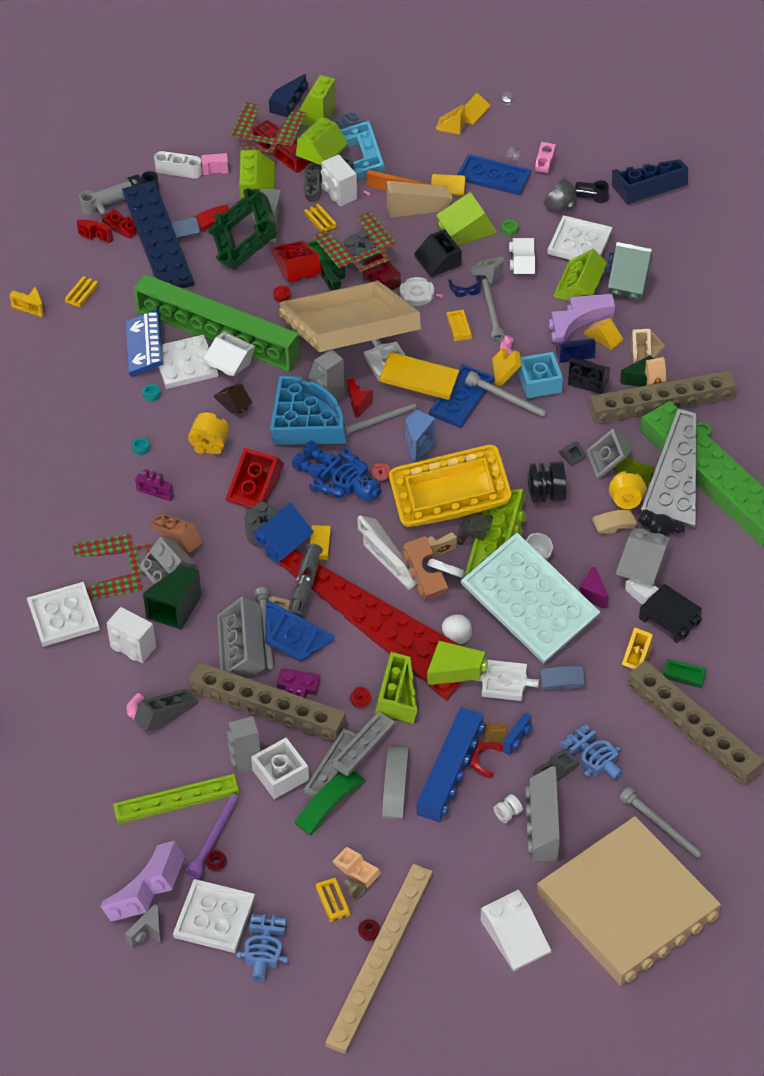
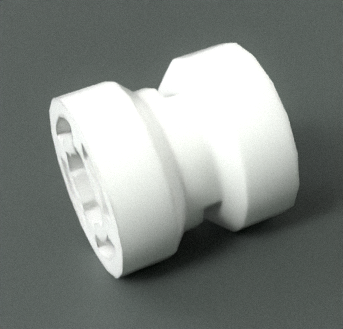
[493,794,523,823]

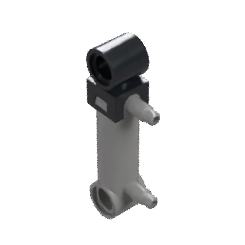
[79,171,159,215]

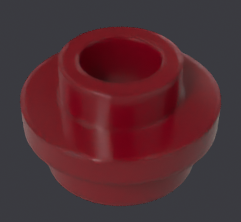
[205,850,227,871]
[358,919,380,941]

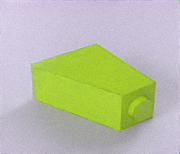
[427,641,488,685]

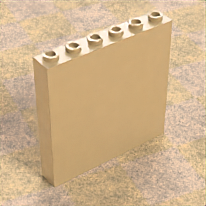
[278,281,421,352]
[536,816,721,986]

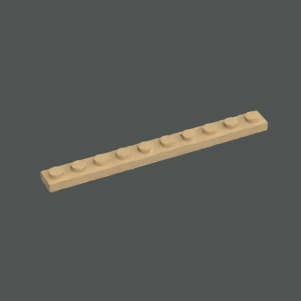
[325,864,433,1054]

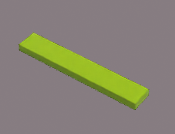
[113,774,240,824]

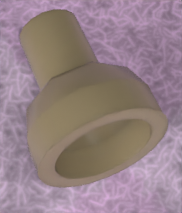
[343,878,365,900]

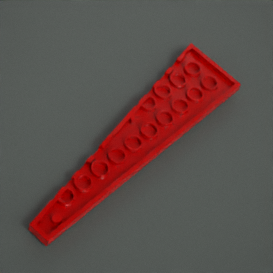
[280,550,464,701]

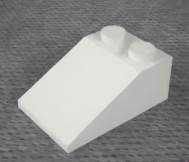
[481,890,551,972]

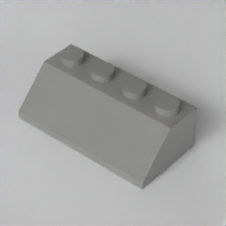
[217,596,265,678]
[525,767,560,861]

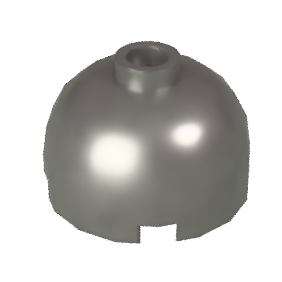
[544,178,576,212]

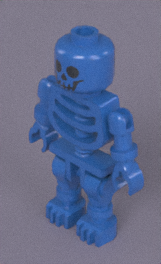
[292,441,382,502]

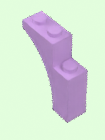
[548,294,615,350]
[100,840,185,922]

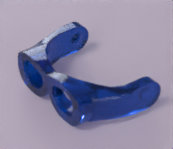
[448,276,481,297]

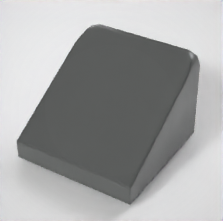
[559,441,587,466]

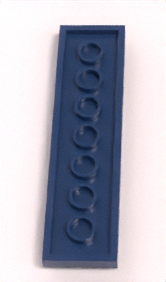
[122,181,194,288]

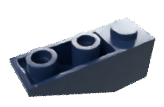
[269,74,308,117]

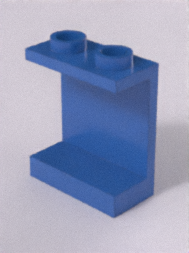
[252,502,314,563]

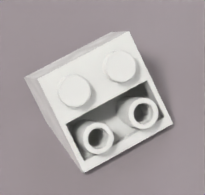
[203,332,255,376]

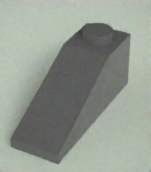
[134,689,198,732]

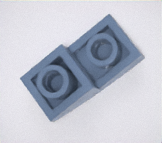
[333,112,363,130]
[541,666,586,691]

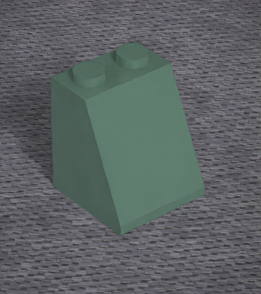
[608,242,653,301]

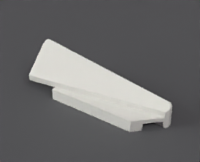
[357,515,417,590]

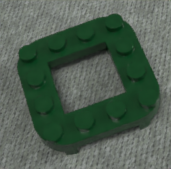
[209,188,277,270]

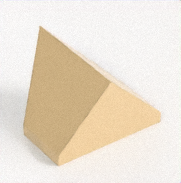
[630,329,666,364]

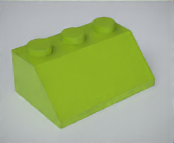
[296,117,348,166]
[239,150,275,199]
[553,249,607,301]

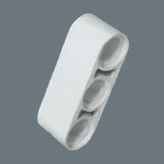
[154,151,202,179]

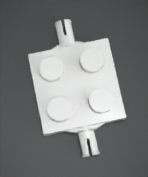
[364,339,405,381]
[475,660,539,701]

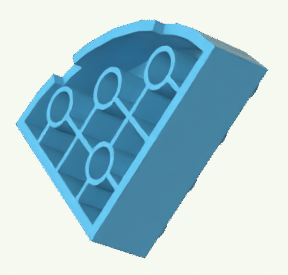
[270,376,347,445]

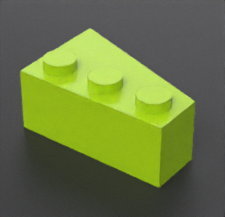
[375,652,417,724]

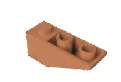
[149,514,203,553]

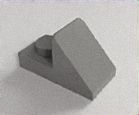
[470,257,505,285]
[125,904,161,949]

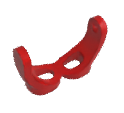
[470,741,503,778]

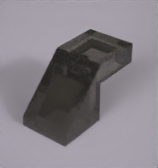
[456,515,493,545]

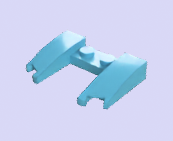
[341,120,386,179]

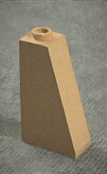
[386,181,453,218]

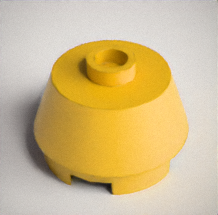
[609,471,647,509]

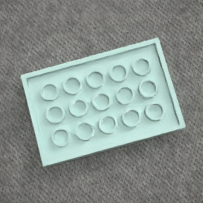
[461,533,600,664]

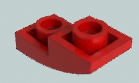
[194,205,230,231]
[101,208,137,238]
[76,219,113,243]

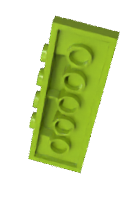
[464,489,526,577]

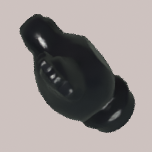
[638,509,685,537]

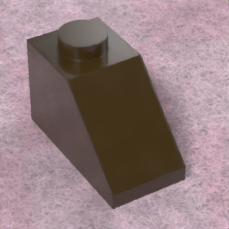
[213,384,253,414]

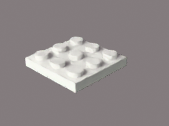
[547,215,612,260]
[158,334,218,389]
[27,582,100,647]
[173,879,255,953]

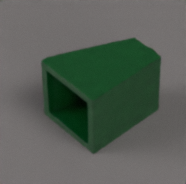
[143,566,202,630]

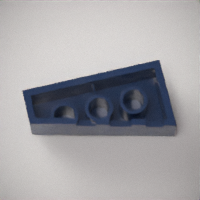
[612,159,688,204]

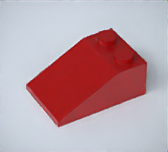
[270,240,321,282]
[225,448,284,508]

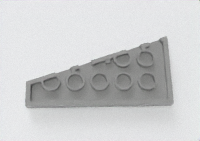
[641,408,696,528]

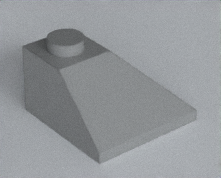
[586,428,632,479]

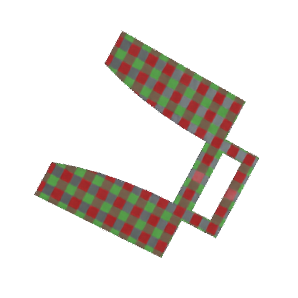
[230,102,306,153]
[312,212,397,272]
[72,533,151,600]

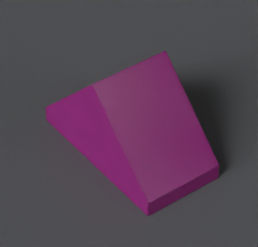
[579,567,609,609]

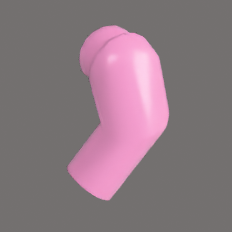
[500,335,514,356]
[126,693,145,721]

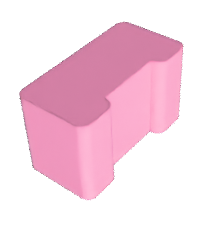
[201,153,229,175]

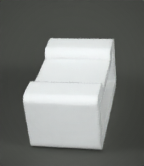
[625,579,659,605]

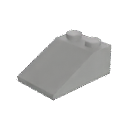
[616,528,671,585]

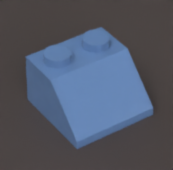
[405,409,435,463]

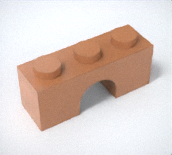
[401,536,448,601]

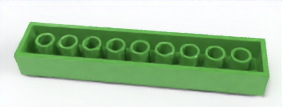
[134,274,300,372]
[640,401,764,547]

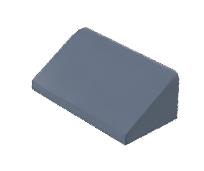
[171,217,200,239]

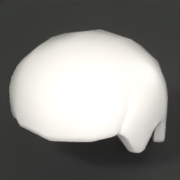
[526,533,553,560]
[442,614,472,644]

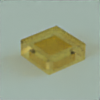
[485,723,506,745]

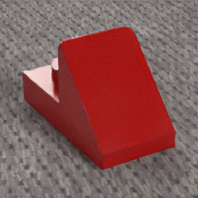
[347,378,373,418]

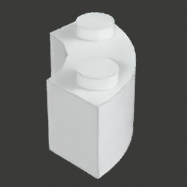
[509,238,535,274]

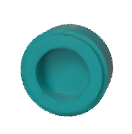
[142,384,161,402]
[131,437,150,455]

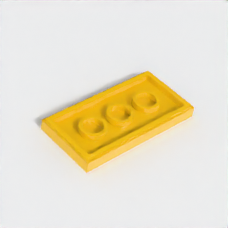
[379,352,459,400]

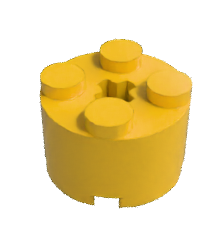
[188,412,230,454]

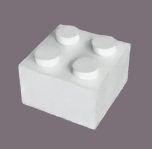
[321,155,357,206]
[107,607,156,663]
[251,738,309,799]

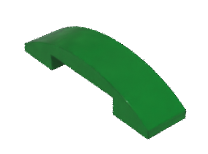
[295,771,365,836]

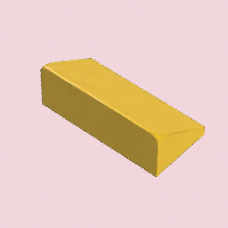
[464,93,491,125]
[431,174,465,196]

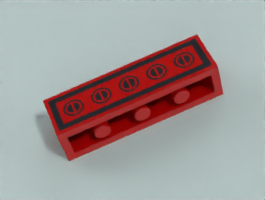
[253,119,311,173]

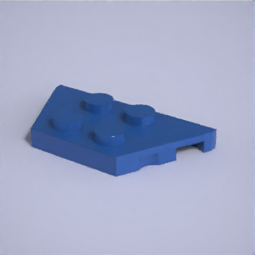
[266,600,335,662]

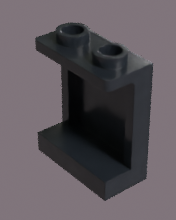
[639,584,702,643]

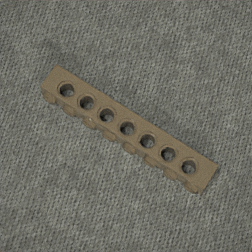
[589,370,737,424]
[627,660,764,786]
[188,662,346,741]

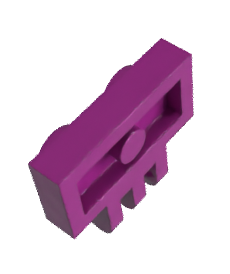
[135,469,174,501]
[277,668,320,698]

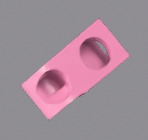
[535,142,556,174]

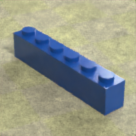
[417,707,486,823]

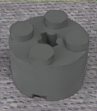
[344,230,379,271]
[244,502,279,548]

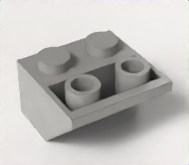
[139,537,196,584]

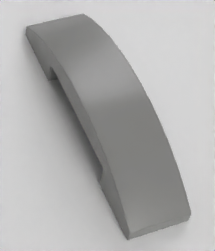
[382,746,409,820]

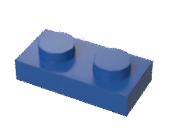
[503,712,533,756]

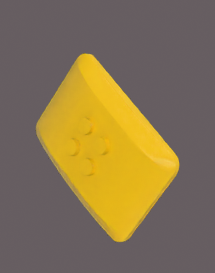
[389,445,512,527]

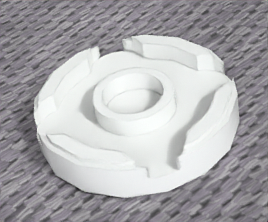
[400,277,435,306]
[427,559,465,579]

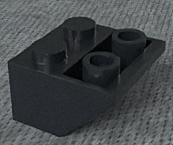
[414,229,462,277]
[568,358,610,394]

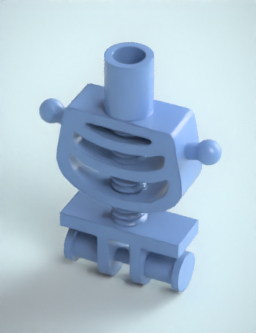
[560,724,623,780]
[236,913,289,982]

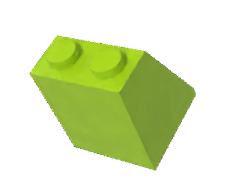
[299,75,336,126]
[437,192,497,246]

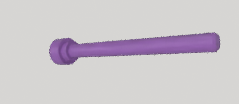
[185,794,239,880]

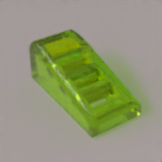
[613,458,655,487]

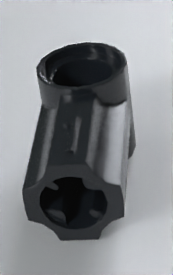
[575,180,609,203]

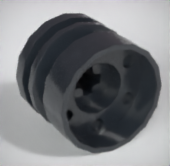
[528,461,566,503]

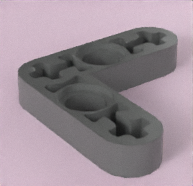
[304,156,354,201]

